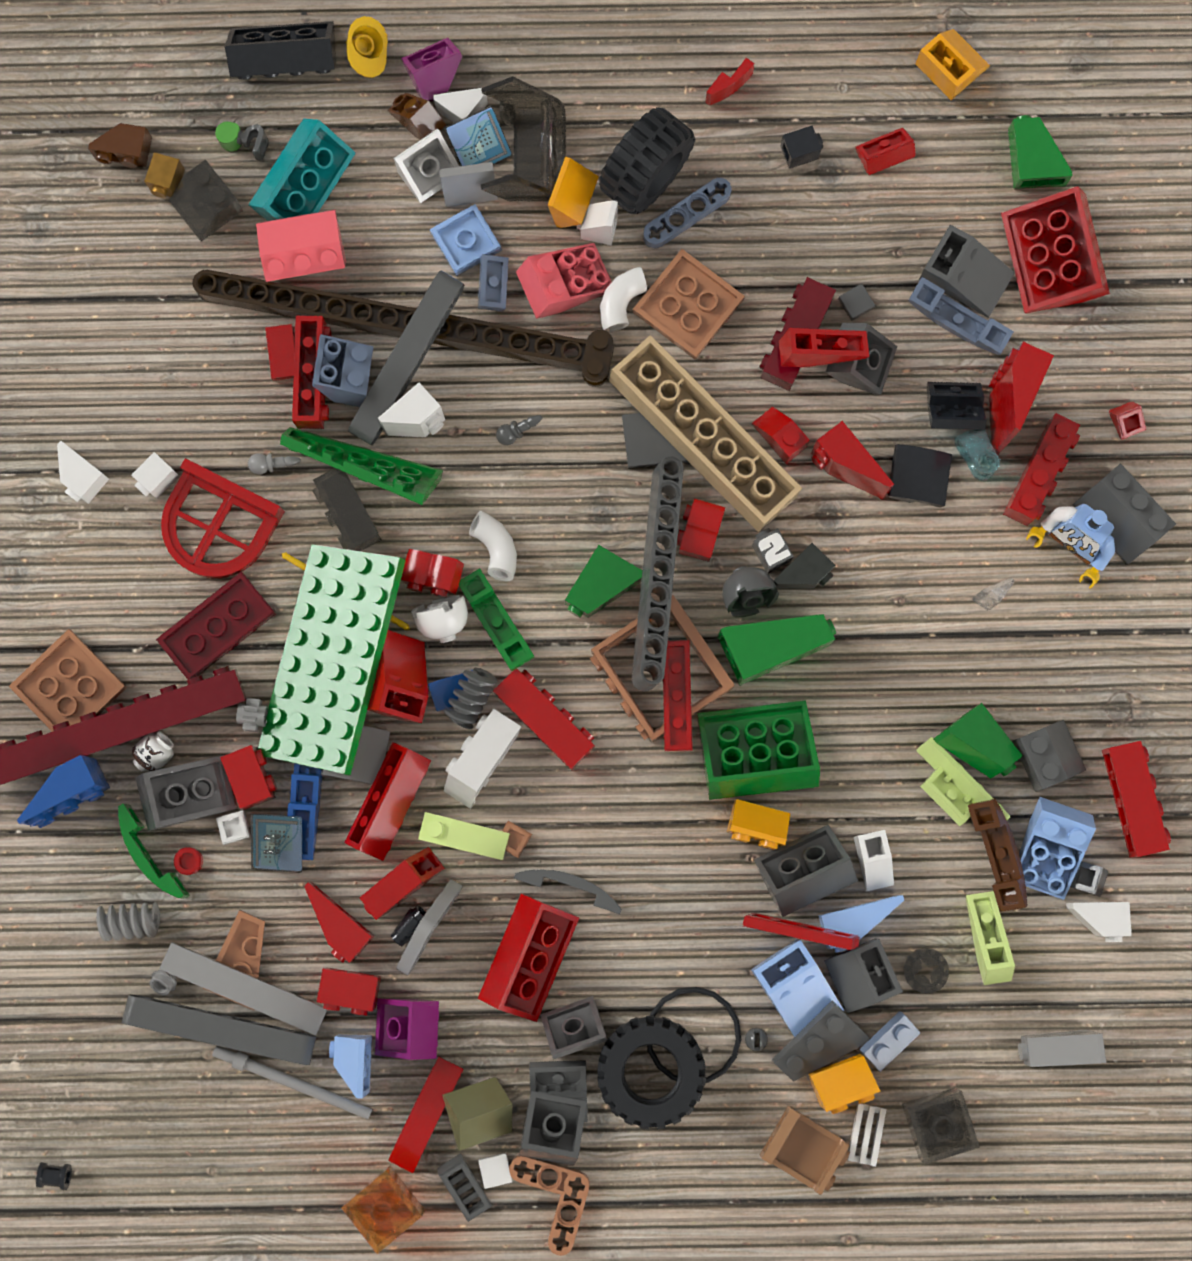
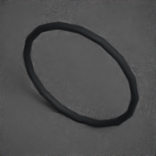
[647,987,742,1083]

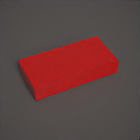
[265,324,295,381]

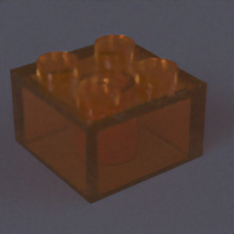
[341,1165,426,1254]

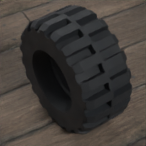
[599,107,695,214]
[597,1015,706,1130]

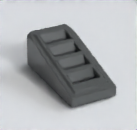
[437,1154,492,1222]

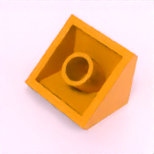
[548,157,599,228]

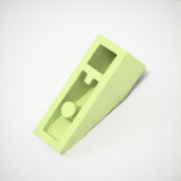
[418,812,510,860]
[966,891,1015,985]

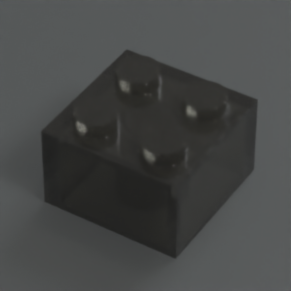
[902,1087,980,1164]

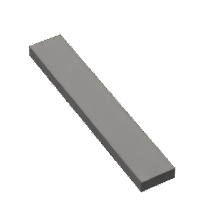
[159,942,327,1035]

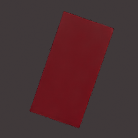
[156,571,276,680]

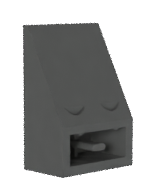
[919,224,1015,318]

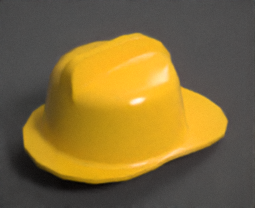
[346,16,388,78]

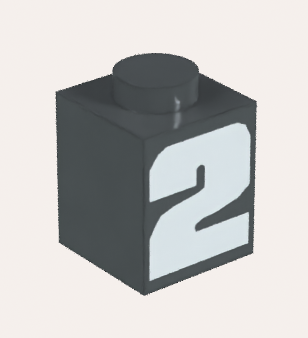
[752,528,793,573]

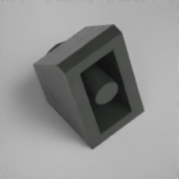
[774,543,836,589]

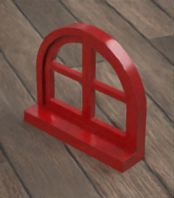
[161,458,285,578]

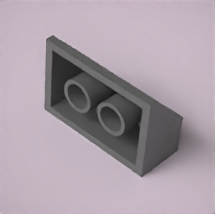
[1072,463,1176,565]
[754,825,858,917]

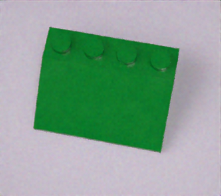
[697,700,820,800]

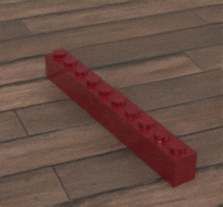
[0,666,247,785]

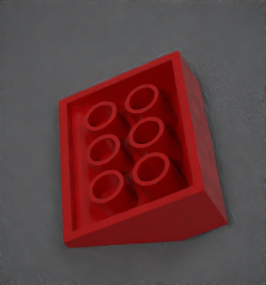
[1001,186,1110,314]
[988,342,1054,457]

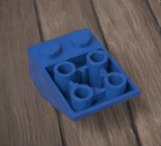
[17,755,110,828]

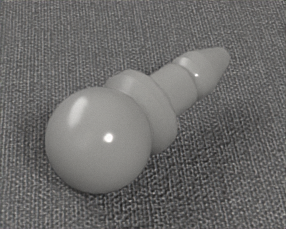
[248,453,301,475]

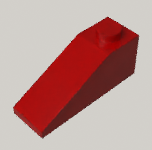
[779,328,869,367]
[304,882,375,963]

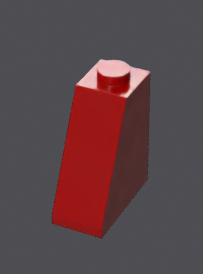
[359,847,445,920]

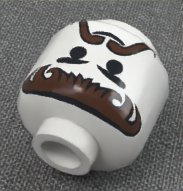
[132,731,174,772]

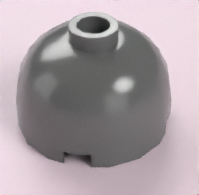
[722,566,779,617]

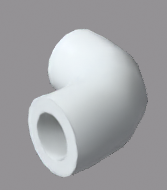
[600,267,647,332]
[469,511,517,581]

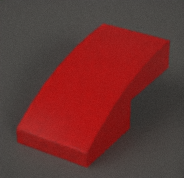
[705,58,755,106]

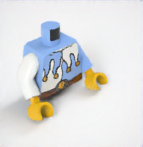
[1026,504,1115,589]

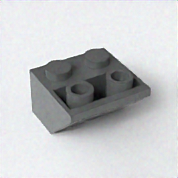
[824,938,903,1013]

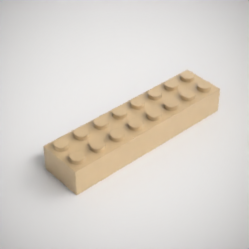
[609,335,802,533]

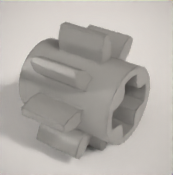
[236,698,268,732]

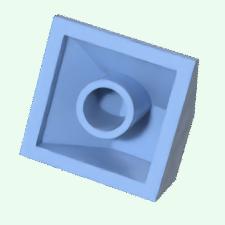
[329,1034,372,1099]

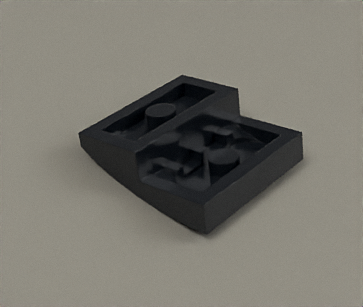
[927,382,987,430]
[887,444,952,508]

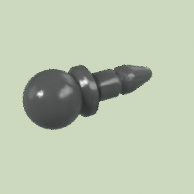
[496,415,543,446]

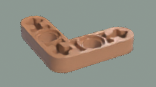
[509,1155,589,1256]

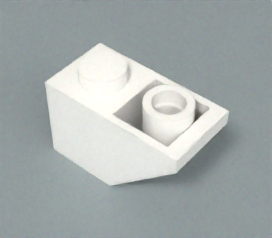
[853,830,894,891]

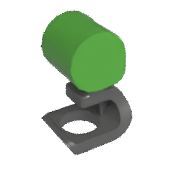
[215,122,269,161]

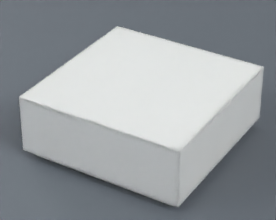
[216,810,251,845]
[478,1153,513,1189]

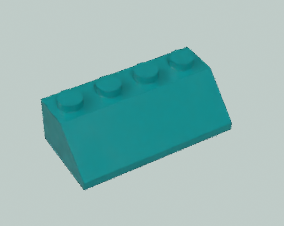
[248,118,356,221]

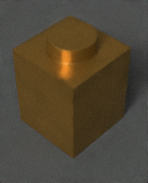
[144,152,185,198]

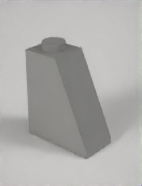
[1018,1029,1106,1067]

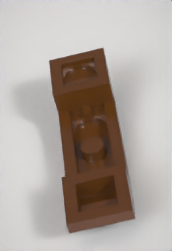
[968,799,1028,912]

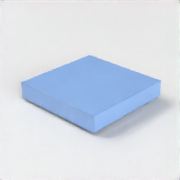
[430,204,502,276]

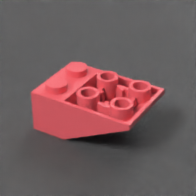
[516,243,612,319]

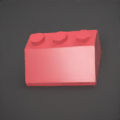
[256,210,346,282]

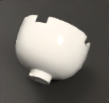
[411,595,468,643]

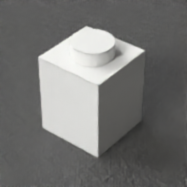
[132,452,179,499]

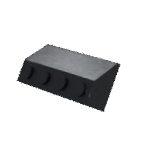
[225,21,336,80]

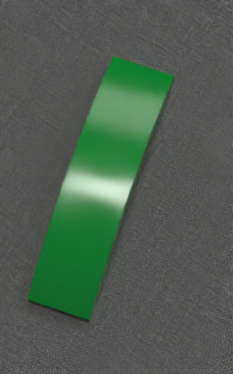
[459,568,535,671]
[118,803,190,899]

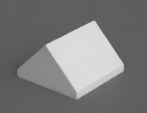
[394,129,459,203]

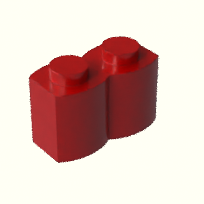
[677,498,726,562]
[401,549,464,598]

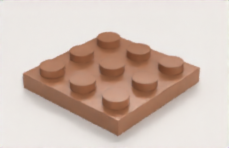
[633,249,745,360]
[9,629,127,732]

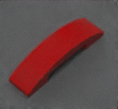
[388,1056,464,1173]

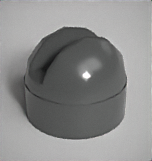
[745,1028,768,1051]

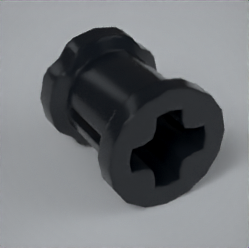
[36,1162,72,1191]

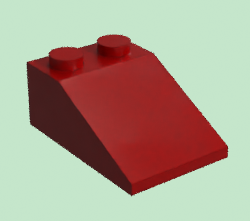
[811,420,894,499]

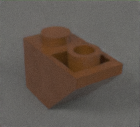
[388,93,446,140]
[88,123,152,168]

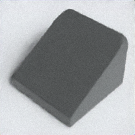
[1070,861,1108,897]

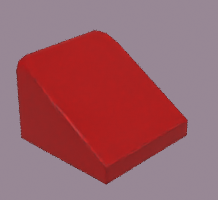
[1109,402,1147,440]

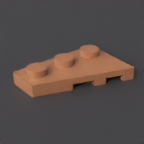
[203,910,265,1011]

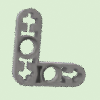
[396,879,463,976]

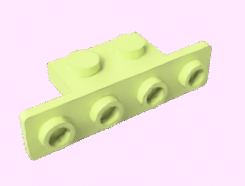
[917,737,1010,826]

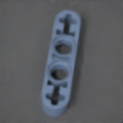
[643,178,732,249]

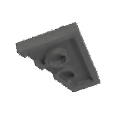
[772,1000,871,1082]

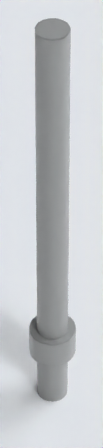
[212,1046,373,1120]

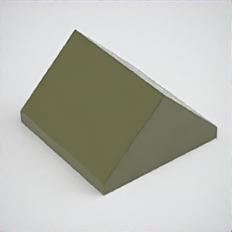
[442,1077,512,1151]

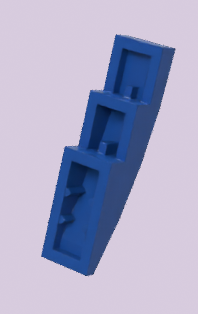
[287,763,322,860]

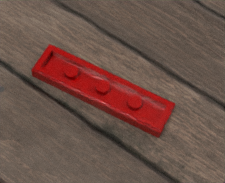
[663,640,693,752]
[743,913,860,950]

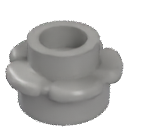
[150,970,177,995]

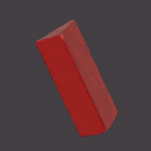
[855,127,916,175]

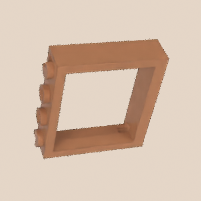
[590,595,735,742]

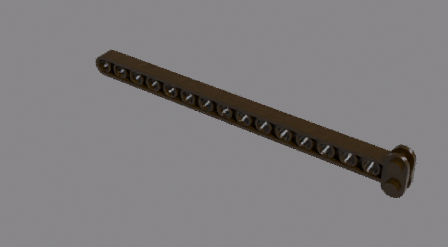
[192,270,614,387]

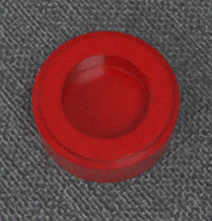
[174,847,203,875]

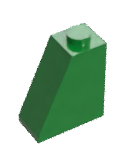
[1008,115,1073,189]
[565,545,643,618]
[933,703,1022,779]

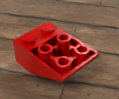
[367,630,428,724]

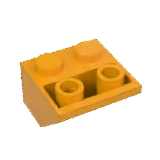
[915,29,990,100]
[727,799,790,850]
[808,1054,880,1114]

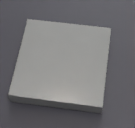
[439,162,498,207]

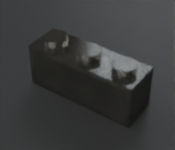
[312,468,382,551]

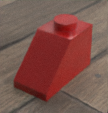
[752,406,810,464]

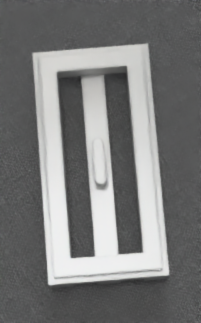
[847,1102,886,1167]

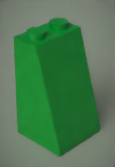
[717,614,836,686]

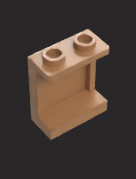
[759,1106,850,1195]

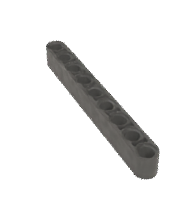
[632,455,684,692]

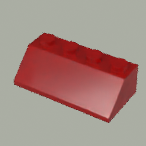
[477,894,579,1022]

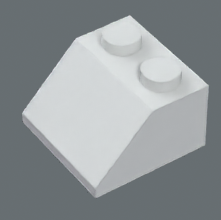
[378,383,445,437]

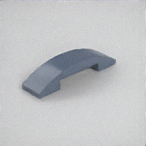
[908,277,1014,355]

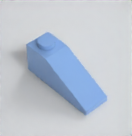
[818,895,904,953]

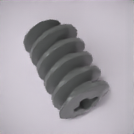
[444,667,498,729]

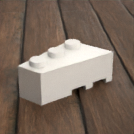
[443,709,521,809]

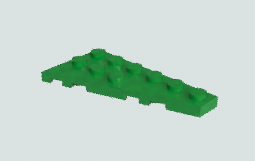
[280,427,443,505]

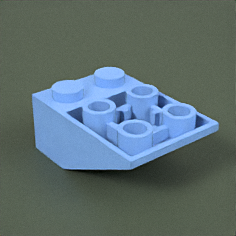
[1019,797,1096,900]
[751,939,844,1037]

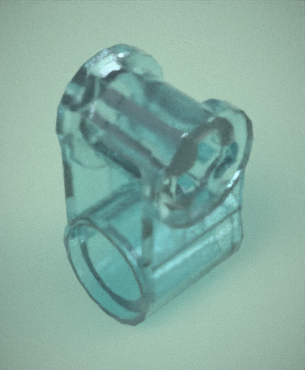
[954,429,1000,481]

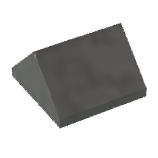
[540,996,607,1060]

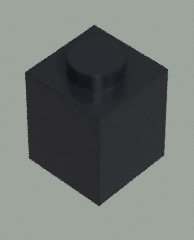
[780,125,823,169]

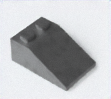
[135,755,236,831]

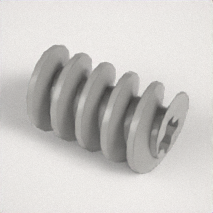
[96,902,160,941]

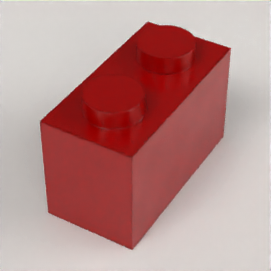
[220,745,277,810]
[317,967,381,1016]

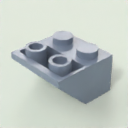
[312,334,374,407]

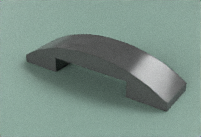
[514,869,622,914]

